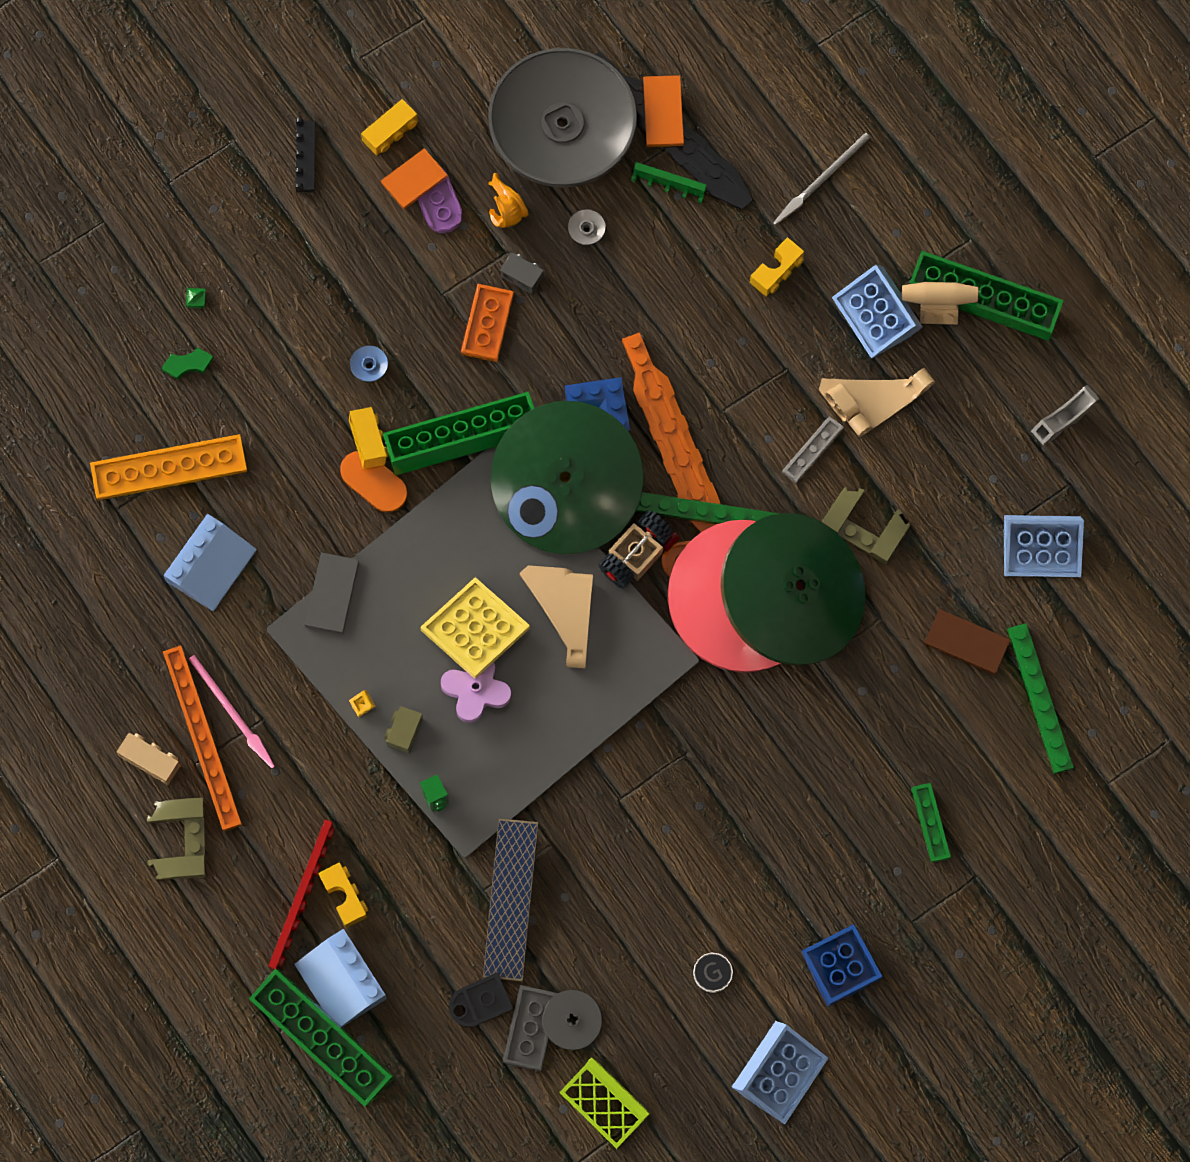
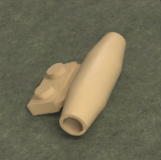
[902,282,978,324]

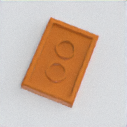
[381,148,448,210]

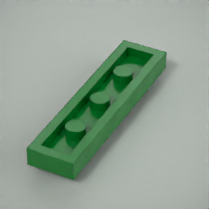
[911,783,951,863]

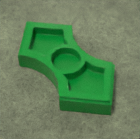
[161,347,214,380]

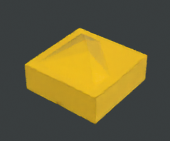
[349,690,376,717]

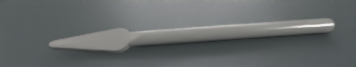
[774,133,870,225]

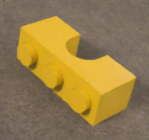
[750,237,804,297]
[318,862,368,928]

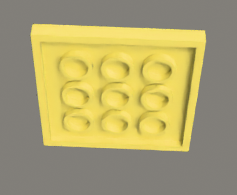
[420,577,530,679]

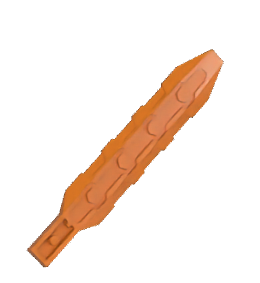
[622,332,720,532]

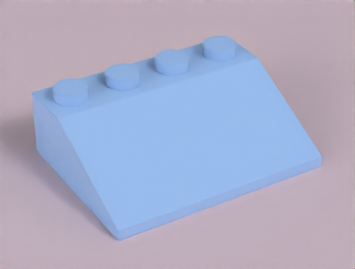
[832,265,923,358]
[164,514,257,612]
[1004,515,1084,577]
[294,929,387,1027]
[732,1021,828,1124]

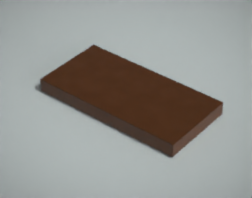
[924,609,1010,675]

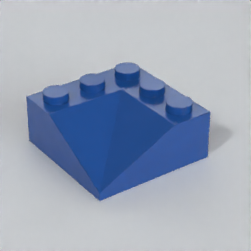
[565,377,630,433]
[801,924,882,1007]

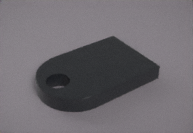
[449,972,513,1027]

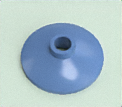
[350,346,388,382]

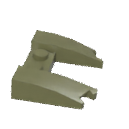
[822,487,910,565]
[147,797,206,880]

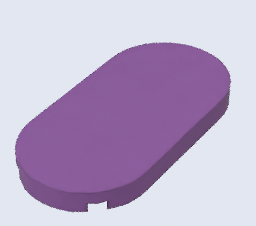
[418,169,462,233]

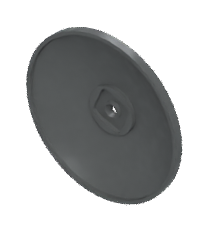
[488,48,636,187]

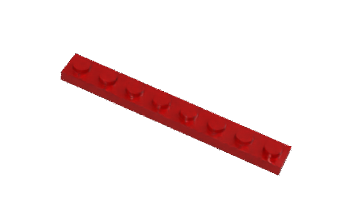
[268,820,335,971]

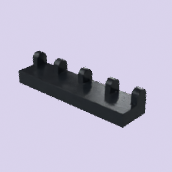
[295,118,315,192]

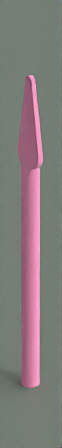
[189,655,275,768]

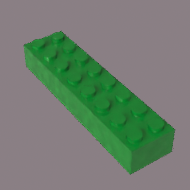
[909,251,1064,341]
[383,392,534,476]
[249,969,395,1107]

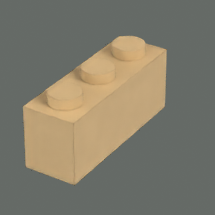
[117,733,180,785]

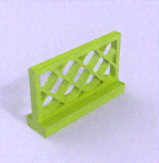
[559,1057,651,1149]

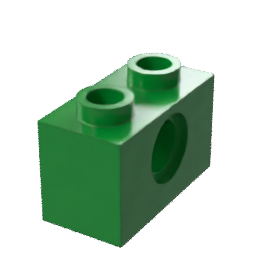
[420,774,449,812]

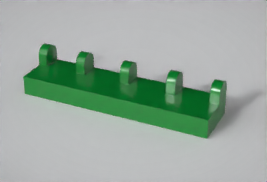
[631,162,707,204]

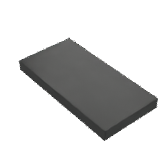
[305,552,359,634]
[502,985,558,1072]

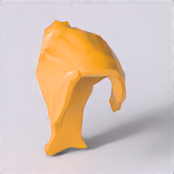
[489,173,529,228]

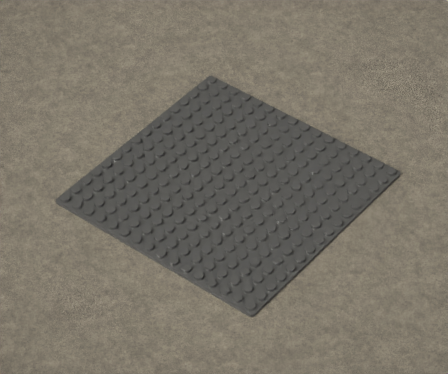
[267,446,699,858]

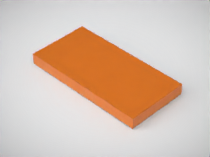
[643,75,684,147]
[461,284,514,362]

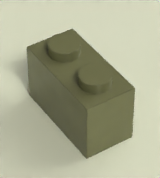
[384,706,423,754]

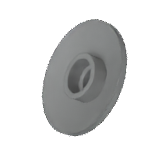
[568,210,605,245]

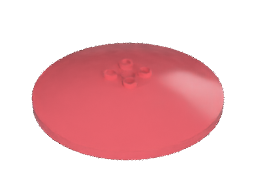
[668,520,803,672]

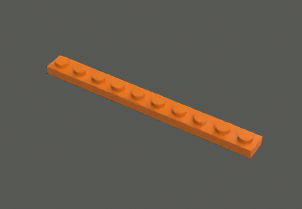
[163,645,242,832]

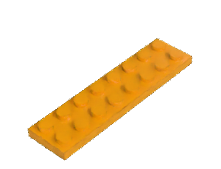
[90,434,247,500]

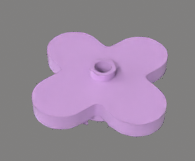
[441,662,511,723]

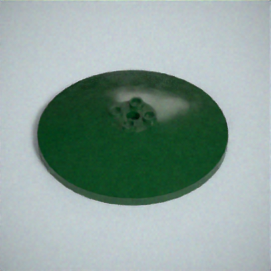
[721,513,865,666]

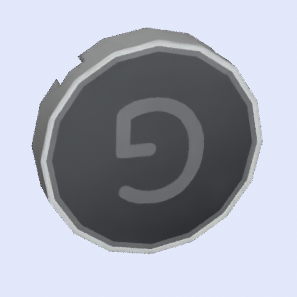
[693,953,733,993]

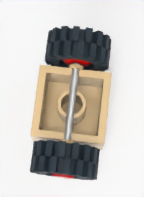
[598,511,673,588]

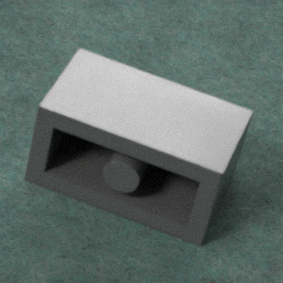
[500,252,544,295]

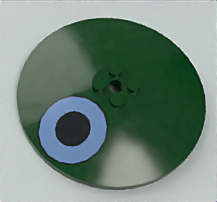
[491,401,644,554]

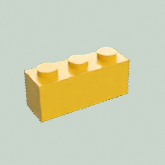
[361,99,418,156]
[349,407,389,469]

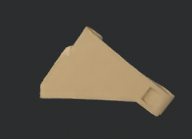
[819,368,935,437]
[520,565,593,669]

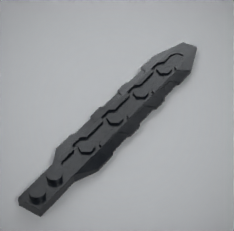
[595,51,753,210]

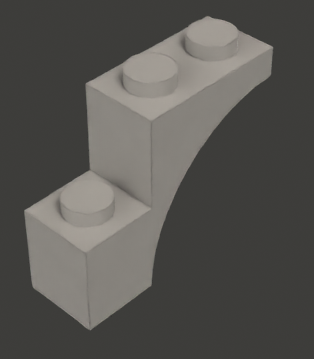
[1031,385,1099,445]

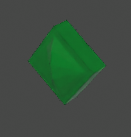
[186,288,206,308]

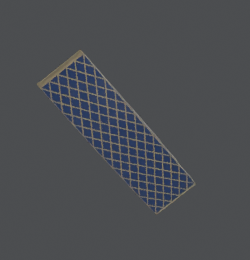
[483,819,538,982]

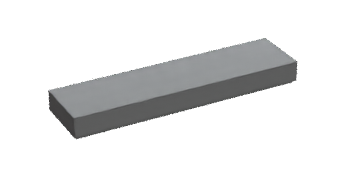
[782,416,844,484]

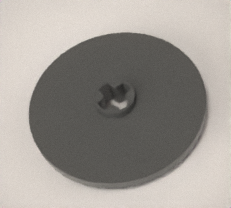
[542,990,602,1050]

